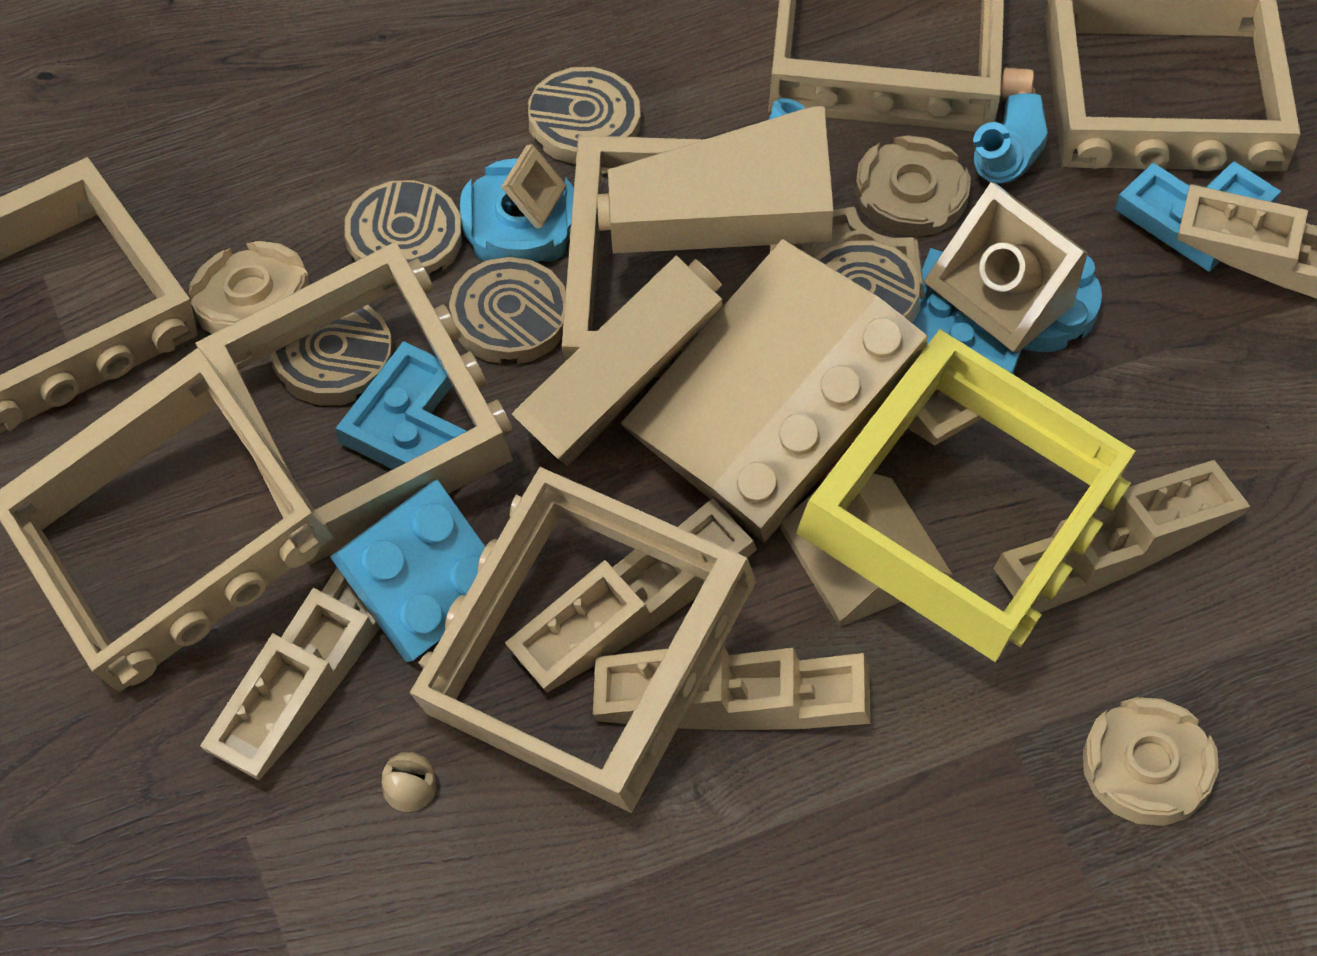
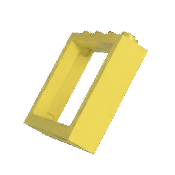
[796,329,1135,662]

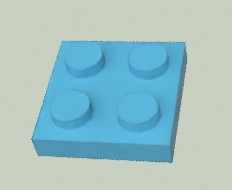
[330,479,485,662]

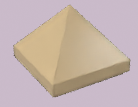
[501,144,567,229]

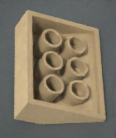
[621,239,927,543]

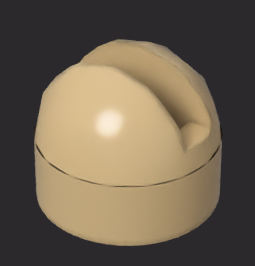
[381,752,436,812]

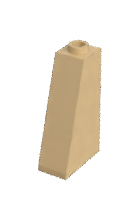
[597,106,834,253]
[512,255,723,466]

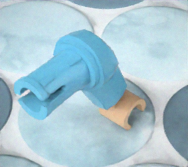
[973,68,1048,184]

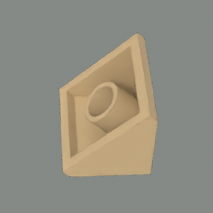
[923,182,1088,353]
[780,473,953,628]

